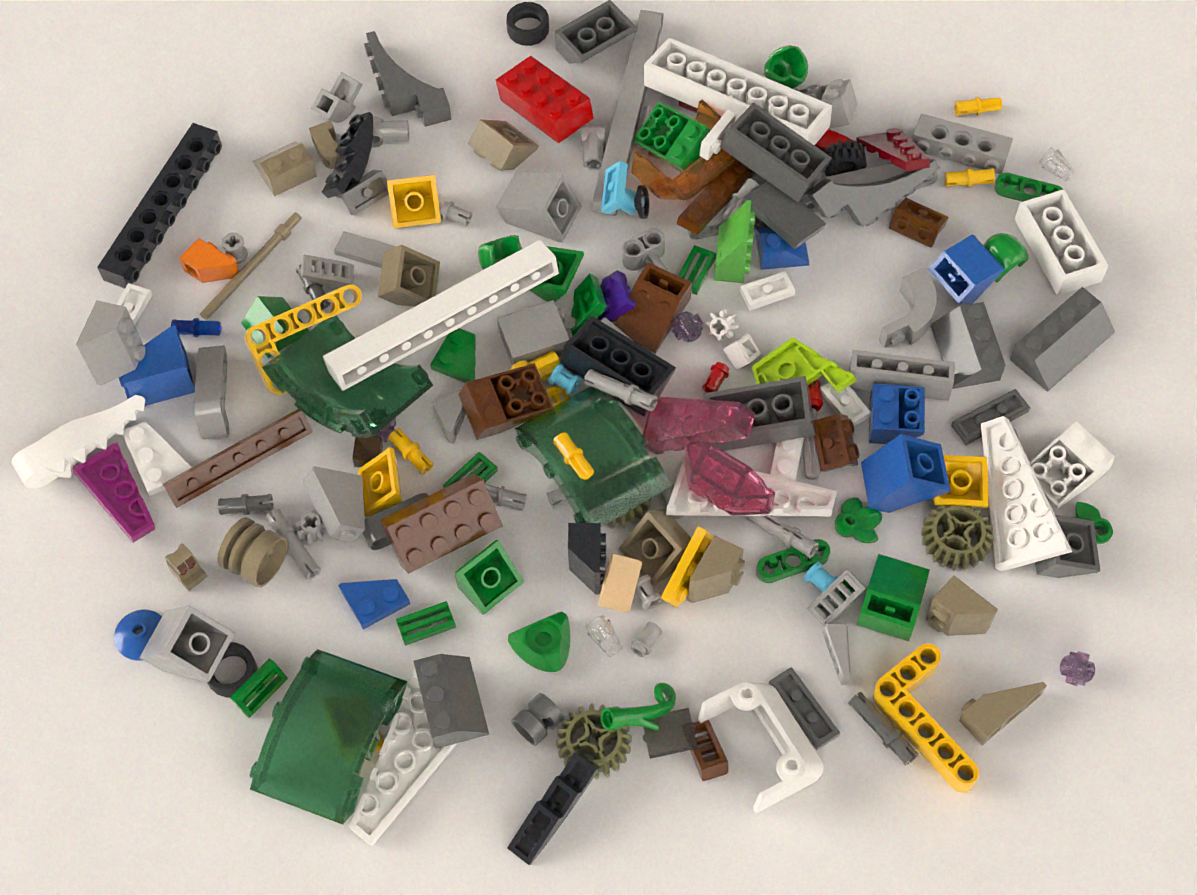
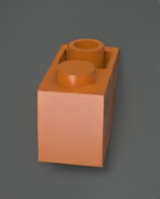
[179,238,239,283]

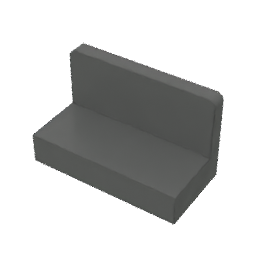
[336,170,389,215]

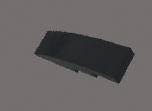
[507,751,601,865]

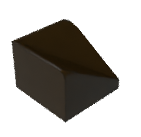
[352,435,383,467]

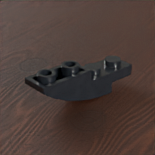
[322,112,373,198]

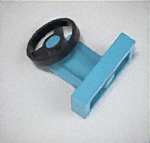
[601,161,650,219]

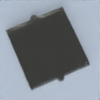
[643,708,698,759]

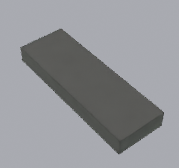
[951,389,1030,445]
[769,667,840,750]

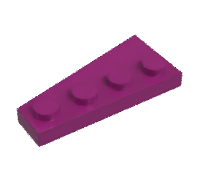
[73,442,155,543]

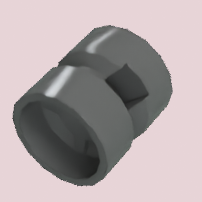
[511,693,564,746]

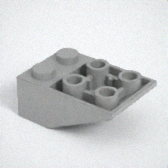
[794,79,858,129]

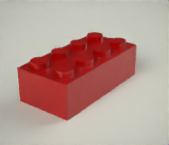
[495,56,594,144]

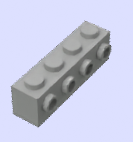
[849,350,955,401]

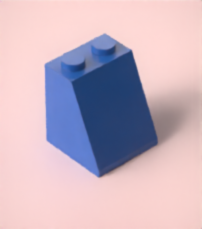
[119,325,195,406]
[861,434,950,513]

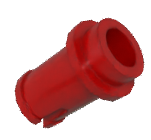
[702,362,729,393]
[808,380,823,412]

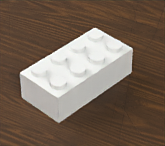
[1014,189,1109,296]

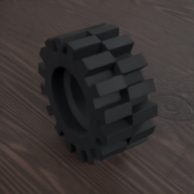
[824,140,867,176]

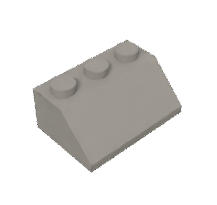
[76,300,145,385]

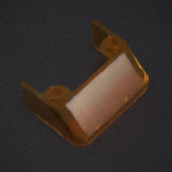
[631,99,738,200]

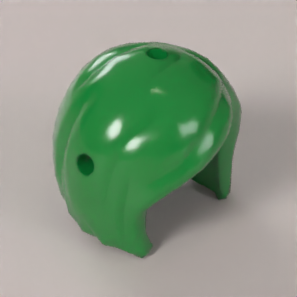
[764,45,808,89]
[983,233,1029,283]
[478,235,522,270]

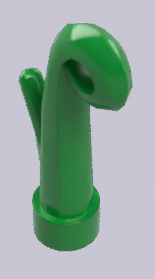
[601,682,676,731]

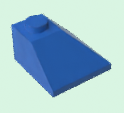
[754,226,809,270]

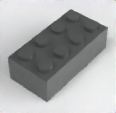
[720,103,832,203]
[703,376,816,453]

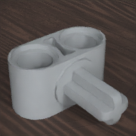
[623,228,668,271]

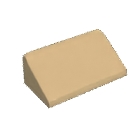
[597,553,642,613]

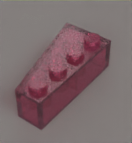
[640,396,755,455]

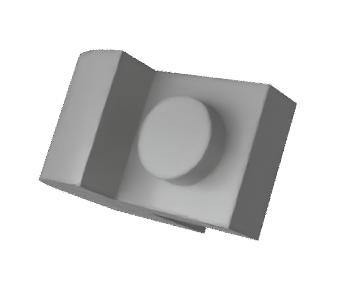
[311,72,363,123]

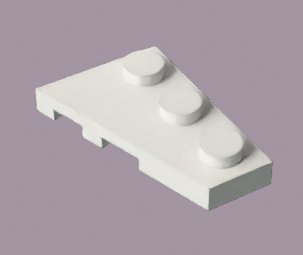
[123,421,192,496]

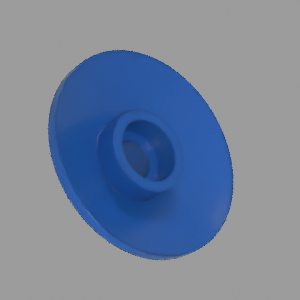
[114,609,162,661]

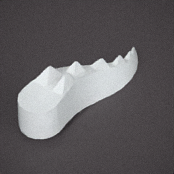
[12,395,145,489]

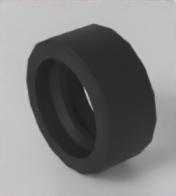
[506,2,549,46]
[207,642,258,698]

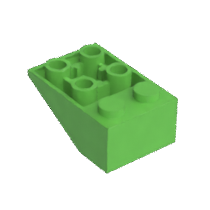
[714,200,755,283]

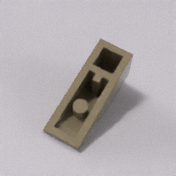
[959,682,1047,746]

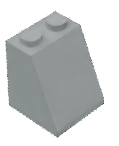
[496,171,582,242]
[139,605,235,682]

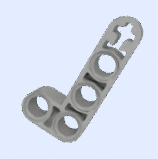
[194,345,229,439]

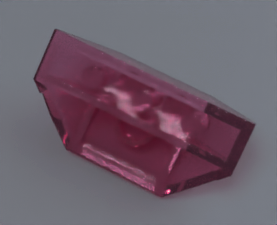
[683,441,775,516]

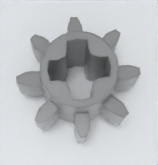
[295,510,327,545]

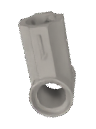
[372,116,409,148]
[581,125,605,170]

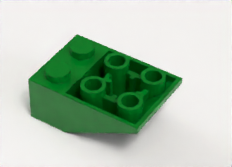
[633,102,711,179]
[857,554,930,641]

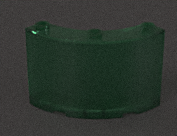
[262,315,434,438]
[515,386,671,527]
[249,649,408,825]

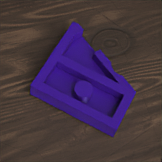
[598,270,636,322]

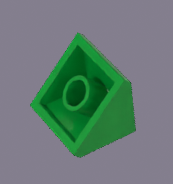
[529,246,584,302]
[241,296,310,358]
[455,540,524,615]

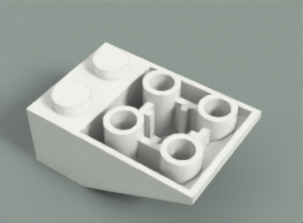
[1029,421,1115,508]

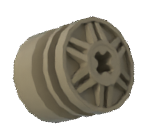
[217,517,288,587]

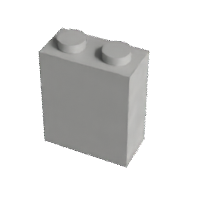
[497,300,573,366]

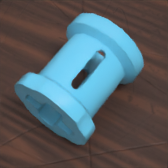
[548,364,582,396]
[803,561,838,594]

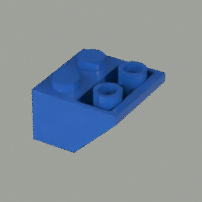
[928,235,1005,304]
[869,384,925,444]

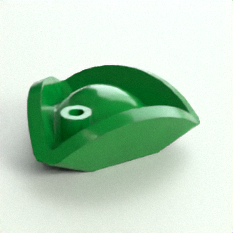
[508,611,570,672]

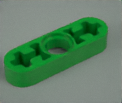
[994,173,1063,202]
[756,539,830,583]

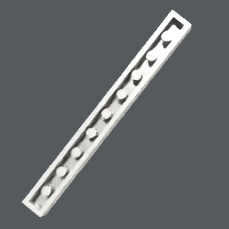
[323,240,559,391]

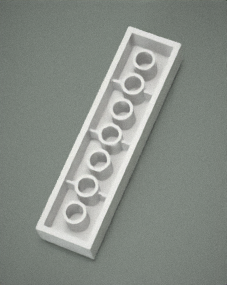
[644,38,832,145]

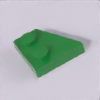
[570,273,607,336]
[430,328,476,383]

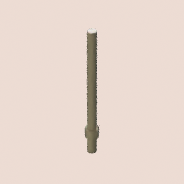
[200,212,302,320]

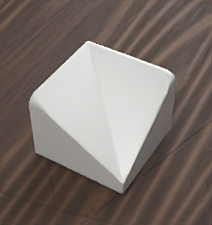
[723,333,761,369]

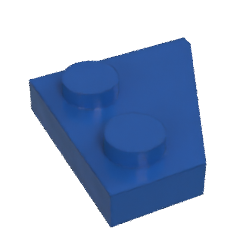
[338,579,410,630]

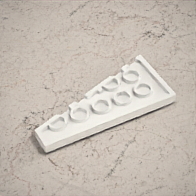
[981,416,1072,572]
[666,454,837,517]
[349,668,458,846]

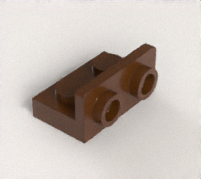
[889,197,949,248]
[814,413,860,472]

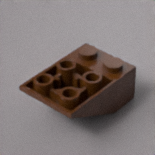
[615,262,692,354]
[458,363,554,440]

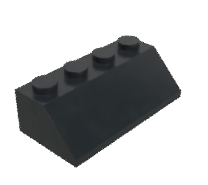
[560,316,676,416]

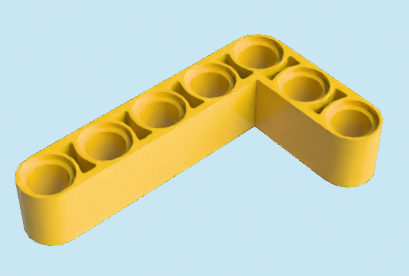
[244,284,362,395]
[872,643,979,793]

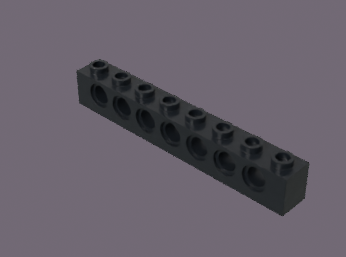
[97,123,222,288]

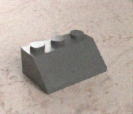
[555,0,637,64]
[931,302,1006,389]
[413,654,489,749]

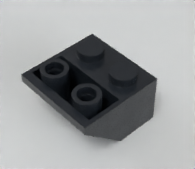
[568,523,606,594]

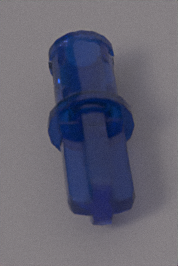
[171,318,222,338]

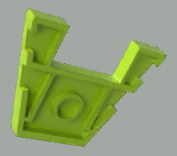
[751,337,857,394]

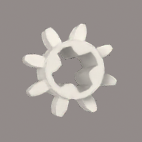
[706,308,739,341]

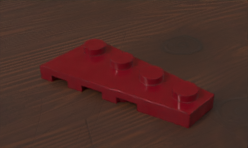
[856,128,930,171]

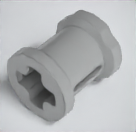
[222,232,248,264]
[635,575,663,611]

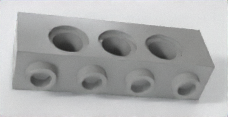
[912,114,1013,174]

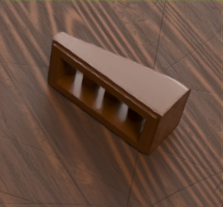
[682,720,728,781]

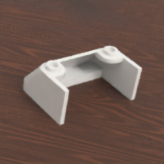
[698,682,823,813]

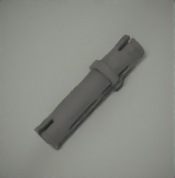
[848,692,919,766]

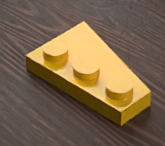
[661,526,714,608]

